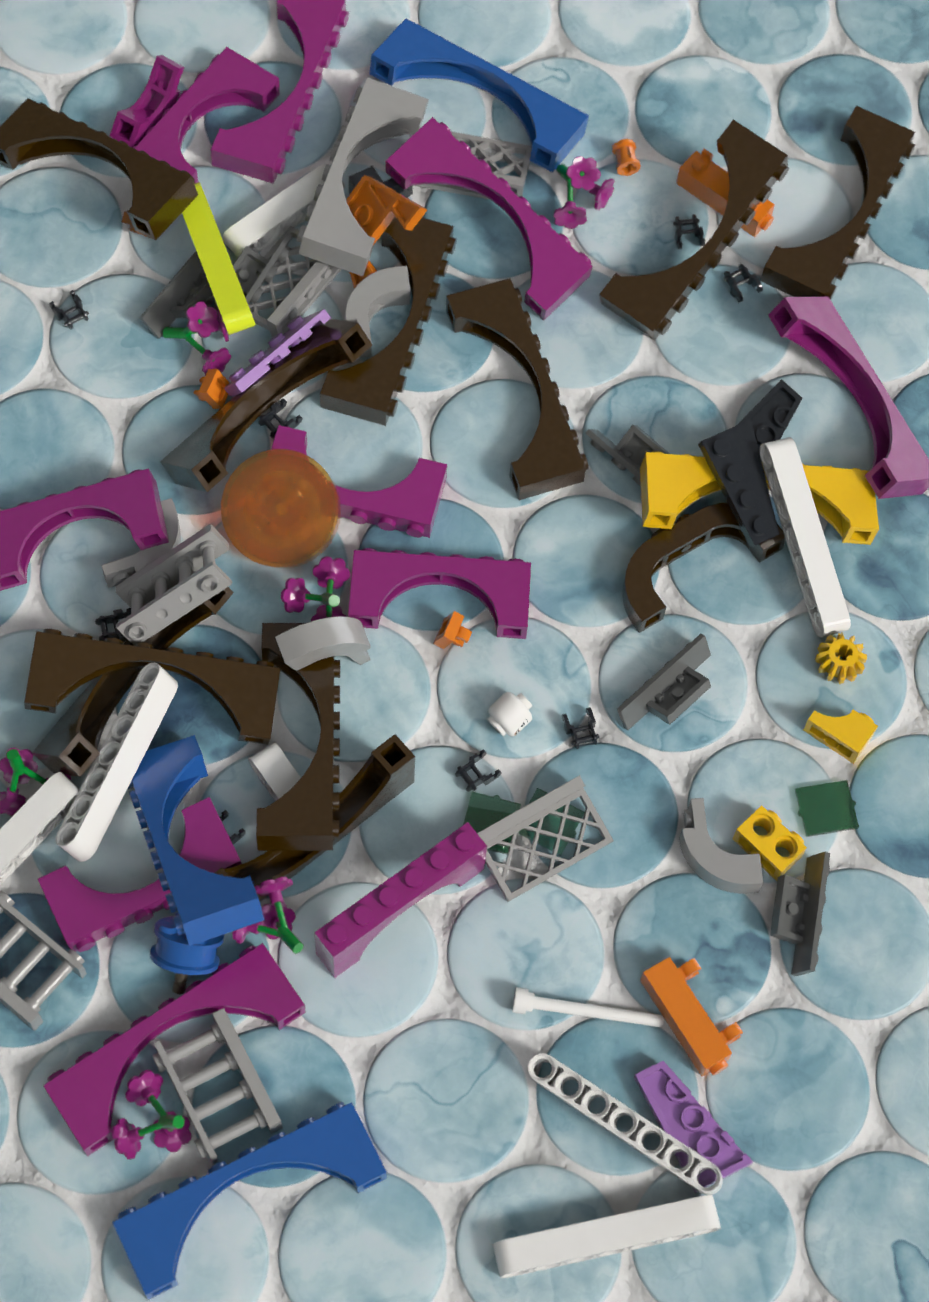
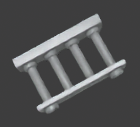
[116,524,232,646]
[0,890,87,1031]
[152,1008,283,1165]

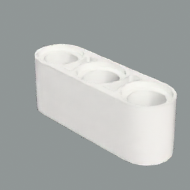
[248,742,301,801]

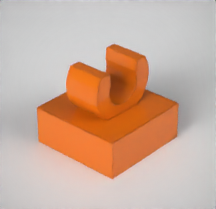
[194,369,230,409]
[433,611,472,649]

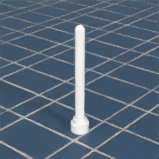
[512,987,665,1027]

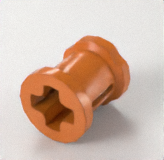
[612,139,641,176]

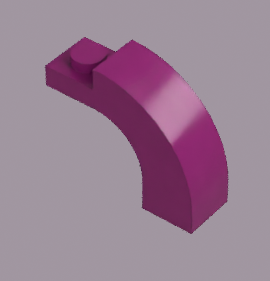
[110,55,184,147]

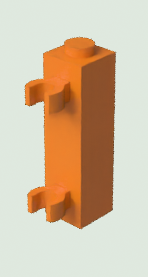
[676,149,775,237]
[640,957,743,1077]

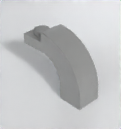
[346,266,410,358]
[102,498,181,588]
[275,617,371,671]
[679,798,763,894]

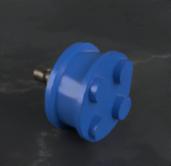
[149,912,224,994]

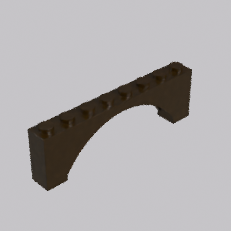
[0,98,198,241]
[760,105,916,300]
[599,119,789,340]
[320,217,457,426]
[446,278,589,500]
[160,319,372,492]
[32,573,234,777]
[256,623,340,851]
[24,629,280,745]
[215,734,415,902]

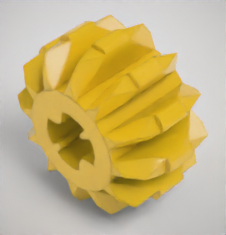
[815,632,867,684]

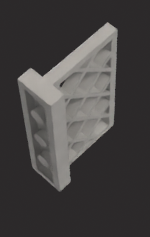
[413,131,532,200]
[248,226,341,337]
[477,775,614,902]

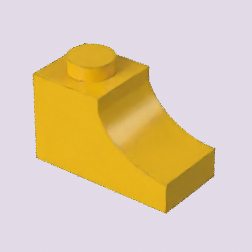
[803,709,878,764]

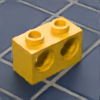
[733,805,807,881]

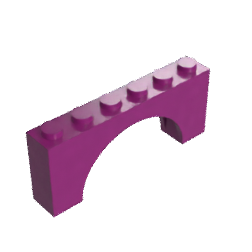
[132,47,280,184]
[260,425,447,538]
[0,468,169,591]
[348,548,531,639]
[38,797,242,952]
[314,822,487,978]

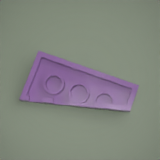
[224,309,331,397]
[634,1061,753,1193]

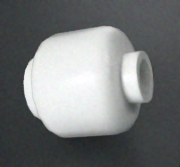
[487,692,532,737]

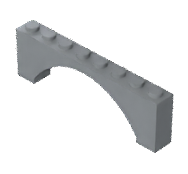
[297,78,429,276]

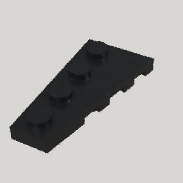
[736,379,803,462]
[698,419,779,548]

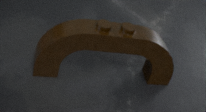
[622,503,786,633]

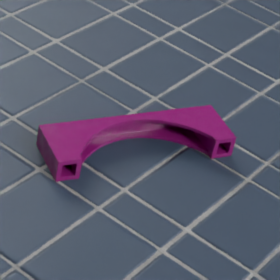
[210,0,349,184]
[385,117,593,320]
[768,297,929,499]
[43,943,306,1157]

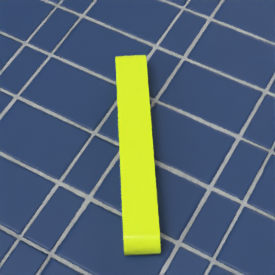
[182,182,256,335]

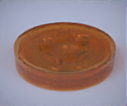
[221,449,341,569]

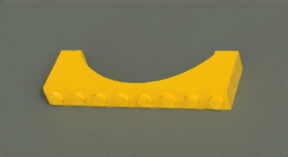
[640,452,879,545]

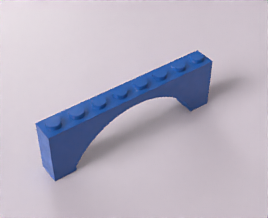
[369,18,589,173]
[128,735,264,946]
[112,1102,387,1300]

